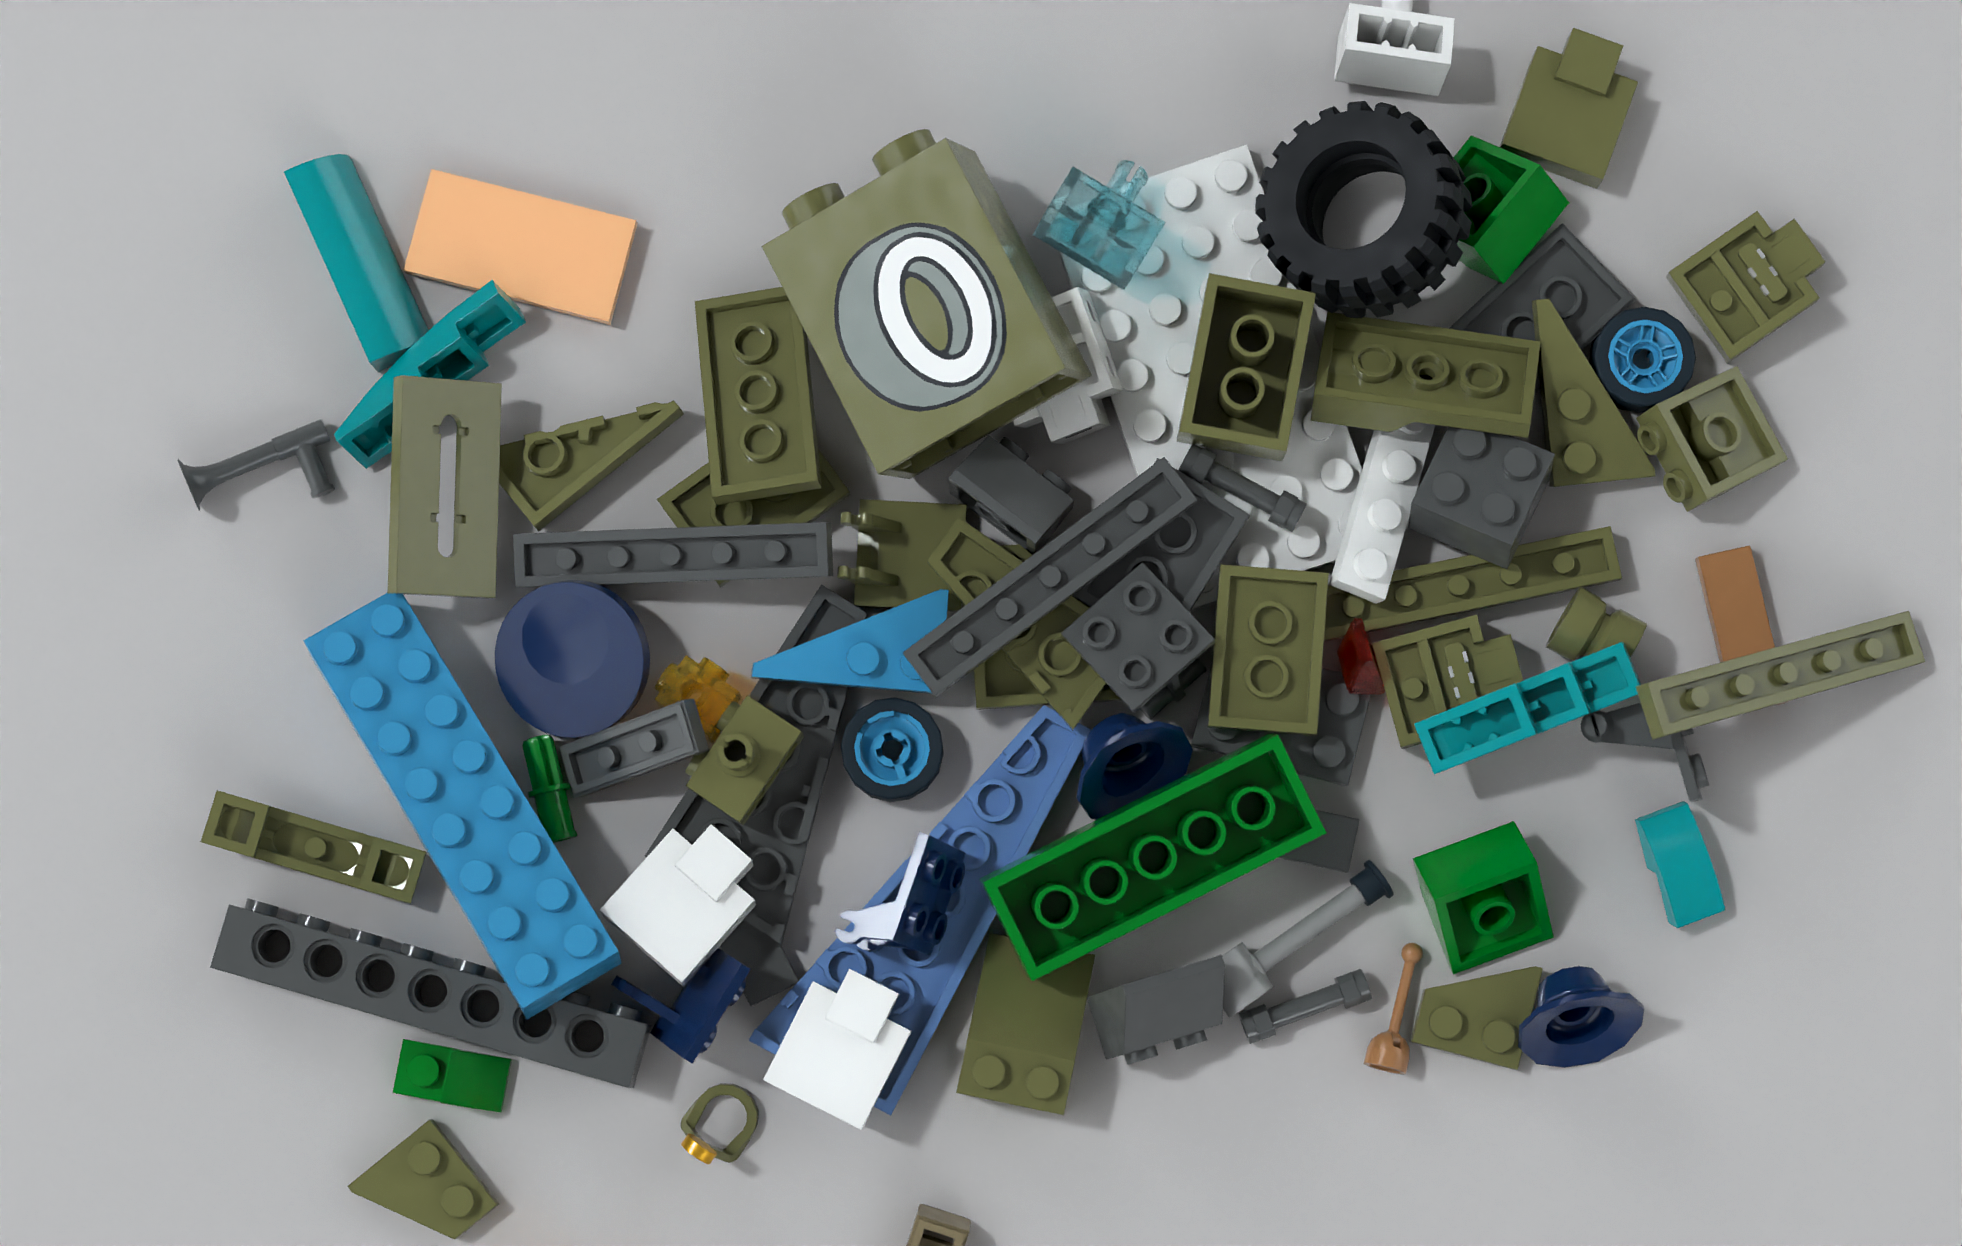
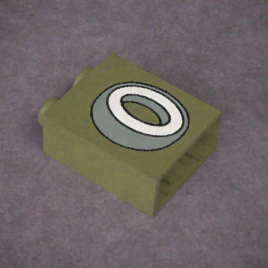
[762,129,1092,479]

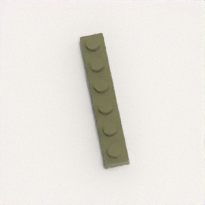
[1324,526,1622,642]
[1636,611,1925,740]

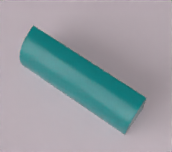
[284,154,429,372]

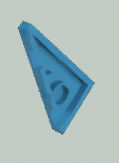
[751,589,949,694]

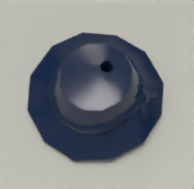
[1076,713,1193,820]
[1518,966,1644,1068]

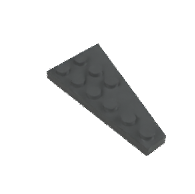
[645,584,867,944]

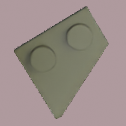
[1410,966,1543,1070]
[347,1119,499,1239]

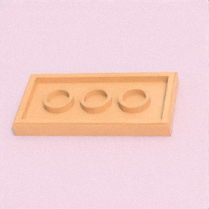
[403,169,638,325]

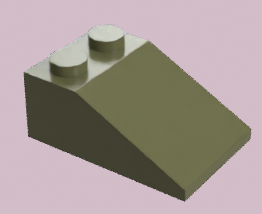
[956,933,1095,1115]

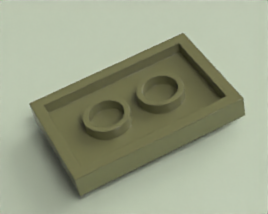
[657,449,851,588]
[1207,564,1329,736]

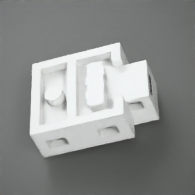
[1013,287,1123,444]
[600,824,756,987]
[763,969,912,1130]

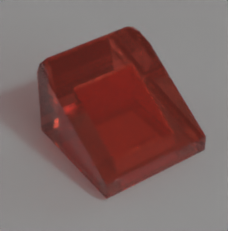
[1337,618,1385,695]

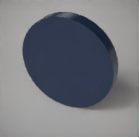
[495,580,650,738]

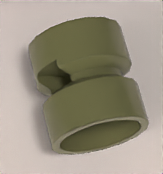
[1546,587,1647,661]

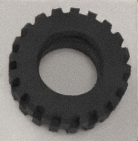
[1255,101,1472,319]

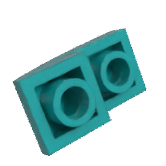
[1635,801,1726,929]

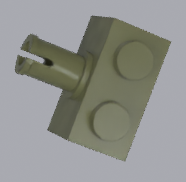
[685,695,804,826]

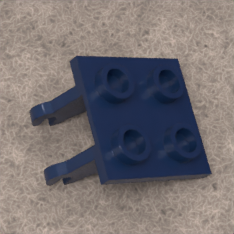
[835,832,966,956]
[611,948,751,1064]

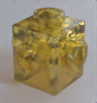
[655,655,743,744]

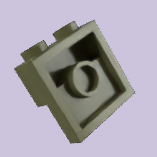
[1636,366,1788,512]

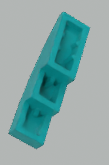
[334,280,526,469]
[1414,642,1641,774]

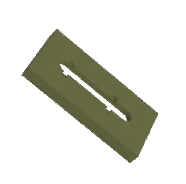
[387,375,502,599]

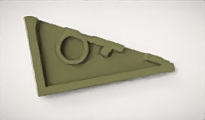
[1532,299,1655,487]
[499,400,684,532]

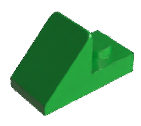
[392,1039,512,1112]

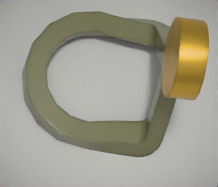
[681,1083,759,1164]

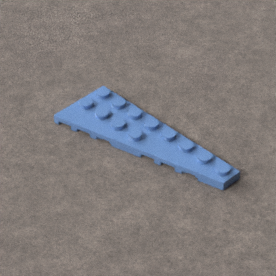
[749,705,1091,1115]

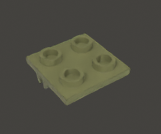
[837,499,967,612]

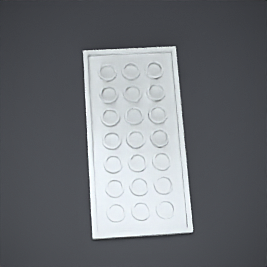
[1046,144,1362,611]

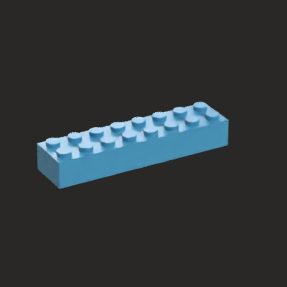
[303,593,622,1019]

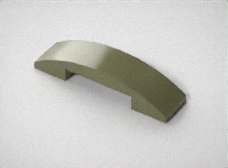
[201,790,427,904]

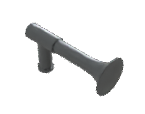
[178,419,335,511]

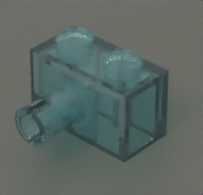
[1033,160,1165,290]

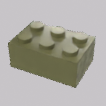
[1176,273,1316,461]

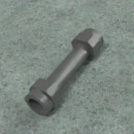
[1178,444,1307,532]
[1239,969,1372,1044]

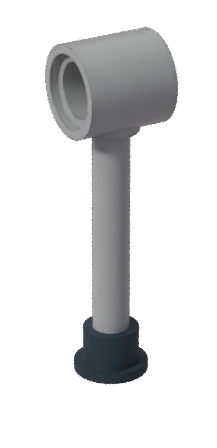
[1222,860,1394,1018]

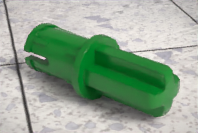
[522,735,578,843]

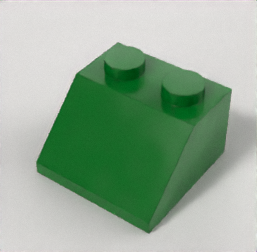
[1454,135,1569,284]
[1413,821,1554,975]

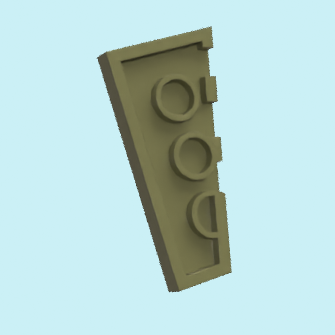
[927,517,1106,731]

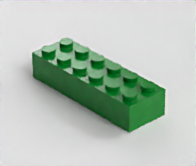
[979,733,1326,981]

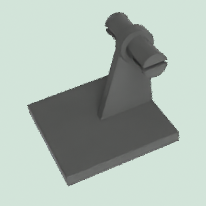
[1061,562,1215,720]
[1580,703,1709,802]

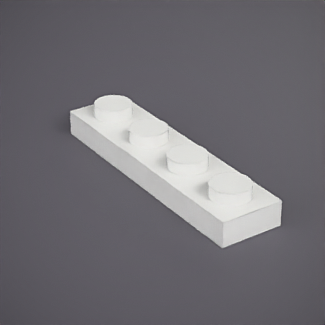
[1329,422,1435,604]

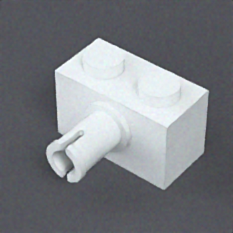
[1334,0,1455,96]

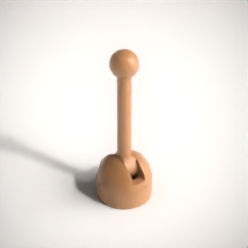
[1363,943,1423,1075]

